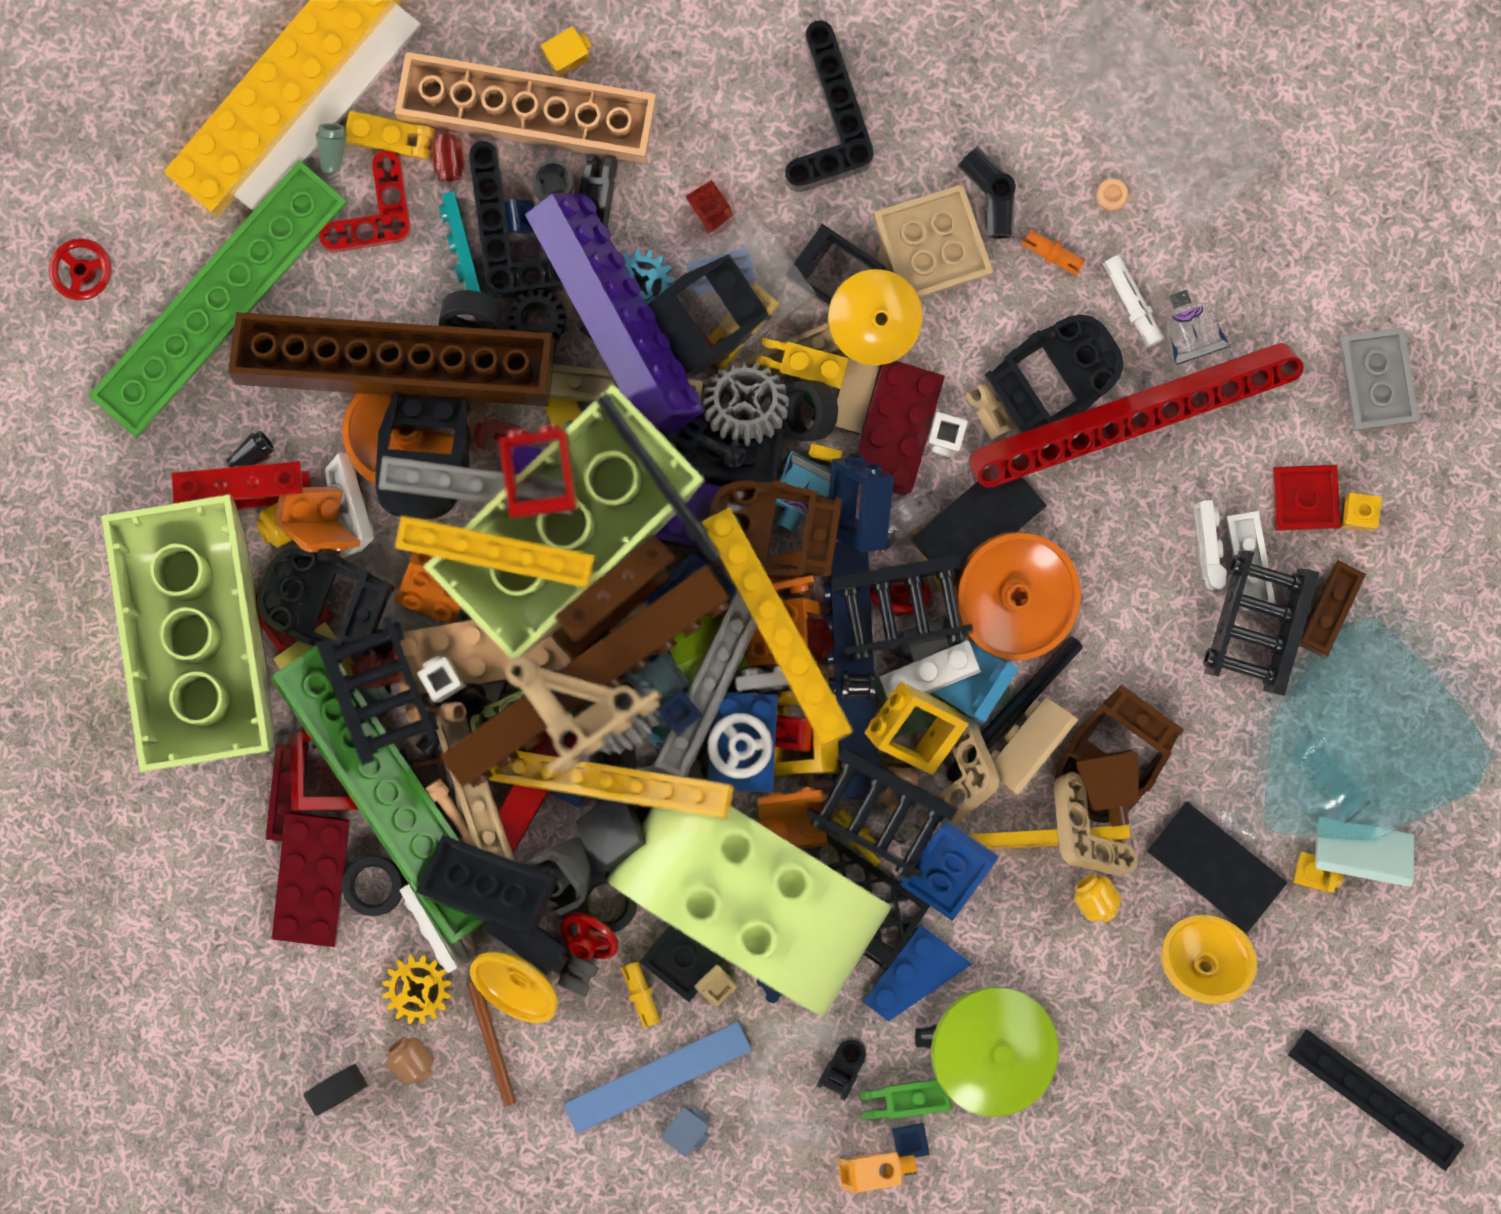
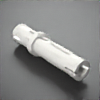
[1103,255,1164,348]

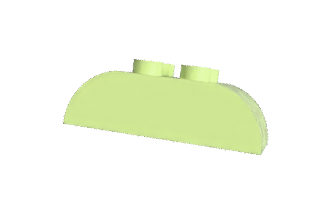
[424,384,704,659]
[101,495,273,772]
[605,775,892,1017]

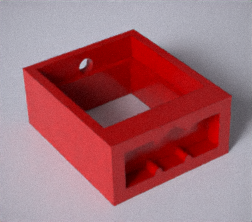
[499,425,578,519]
[291,727,359,811]

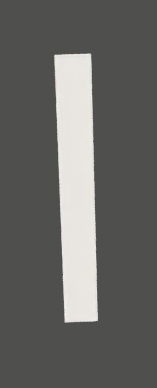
[234,4,421,211]

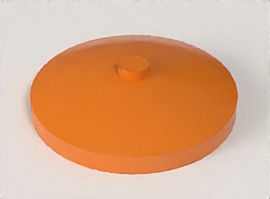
[342,393,470,484]
[955,532,1081,660]

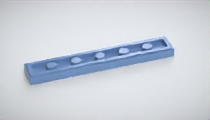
[563,1021,752,1133]

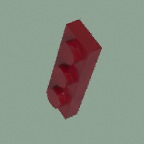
[265,744,309,841]

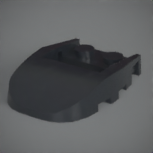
[647,254,772,379]
[985,315,1123,433]
[375,392,471,519]
[257,548,395,657]

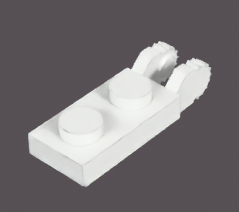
[1193,500,1227,591]

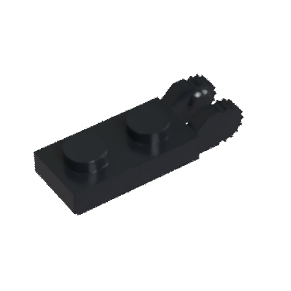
[579,154,618,228]

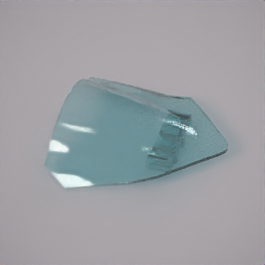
[1264,616,1494,840]

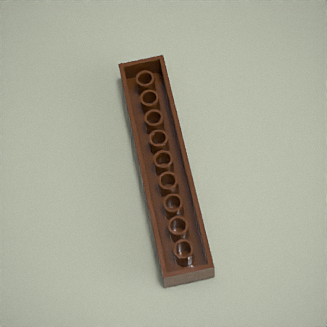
[228,312,556,406]
[440,565,732,788]

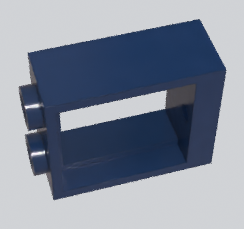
[828,453,894,553]

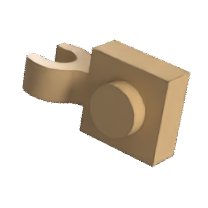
[967,382,1018,440]

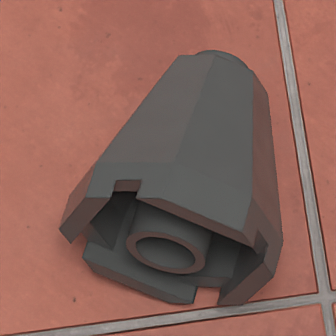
[523,837,593,915]

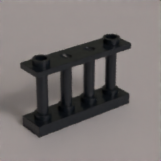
[1203,551,1320,696]
[831,554,973,661]
[316,616,439,766]
[806,746,958,880]

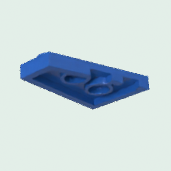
[863,925,972,1022]

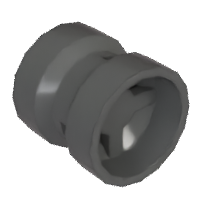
[557,954,599,997]

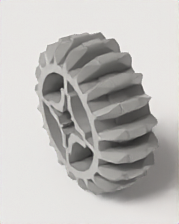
[702,361,789,446]
[579,672,663,755]

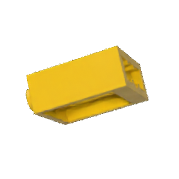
[864,681,969,775]
[773,691,840,776]

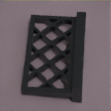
[810,834,930,970]

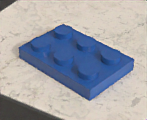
[707,692,777,792]
[900,820,999,921]

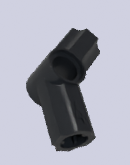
[958,146,1016,239]

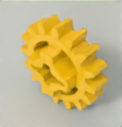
[382,955,452,1024]

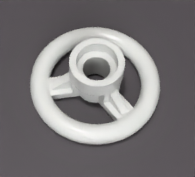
[708,713,772,778]

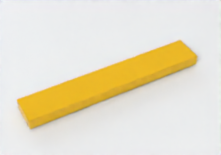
[395,516,595,588]
[967,825,1130,850]

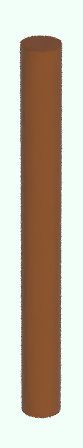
[466,981,516,1107]

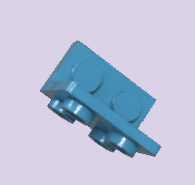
[932,639,1019,724]

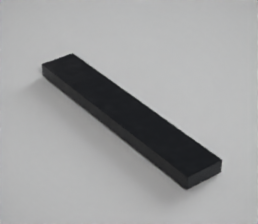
[1287,1029,1465,1171]

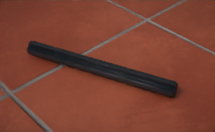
[944,636,1083,783]

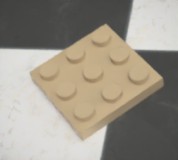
[872,184,994,298]

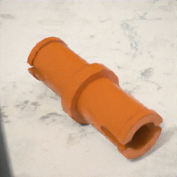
[1021,228,1086,277]

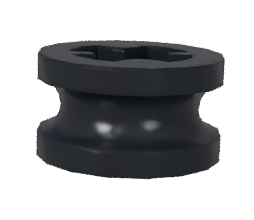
[457,683,486,716]

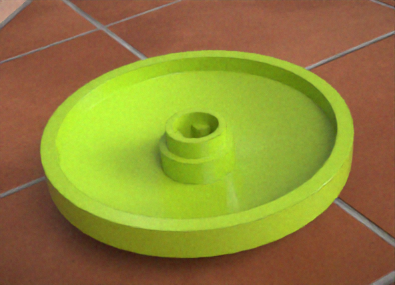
[931,986,1059,1117]

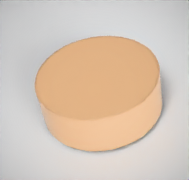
[1096,178,1129,211]

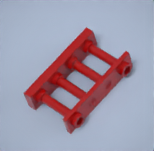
[171,461,311,510]

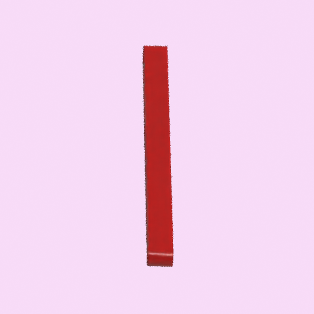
[968,343,1304,488]

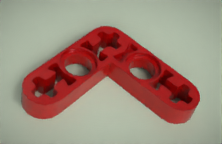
[319,150,411,252]

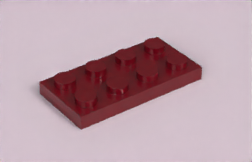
[856,361,945,498]
[271,812,351,947]

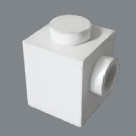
[926,412,968,457]
[417,656,466,703]

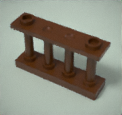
[552,534,675,661]

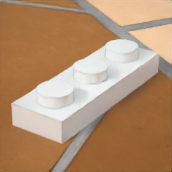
[1226,511,1276,611]
[880,640,982,698]
[399,884,471,974]

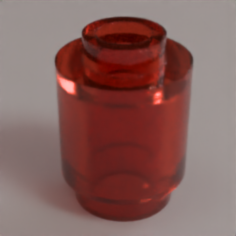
[430,134,465,182]

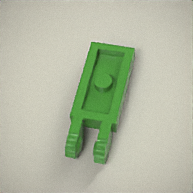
[859,1079,953,1120]

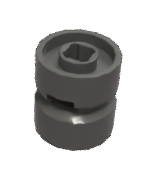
[532,160,575,202]

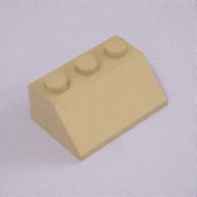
[990,697,1079,797]

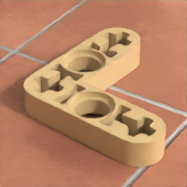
[921,714,1000,831]
[1054,772,1138,876]

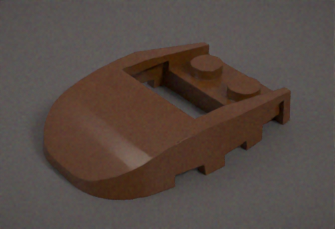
[709,480,843,577]
[1055,684,1184,823]

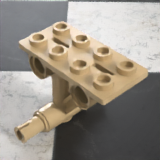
[506,655,663,774]

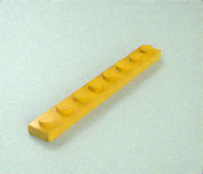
[702,507,852,748]
[488,751,734,820]

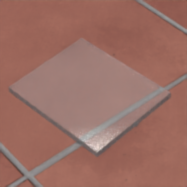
[674,204,817,353]

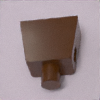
[1076,748,1139,827]

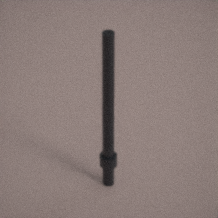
[596,393,721,562]

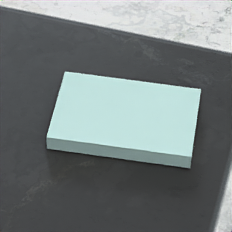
[1315,816,1414,887]

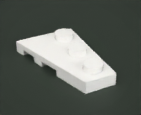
[325,453,374,563]

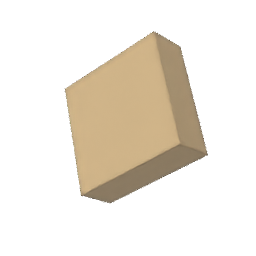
[694,964,738,1008]

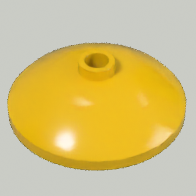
[828,269,923,365]
[1161,915,1257,1004]
[470,951,558,1023]

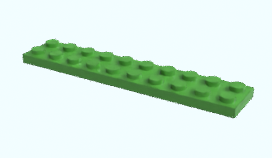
[88,160,348,438]
[269,646,484,944]

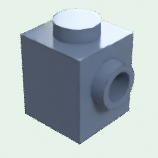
[660,1105,711,1158]

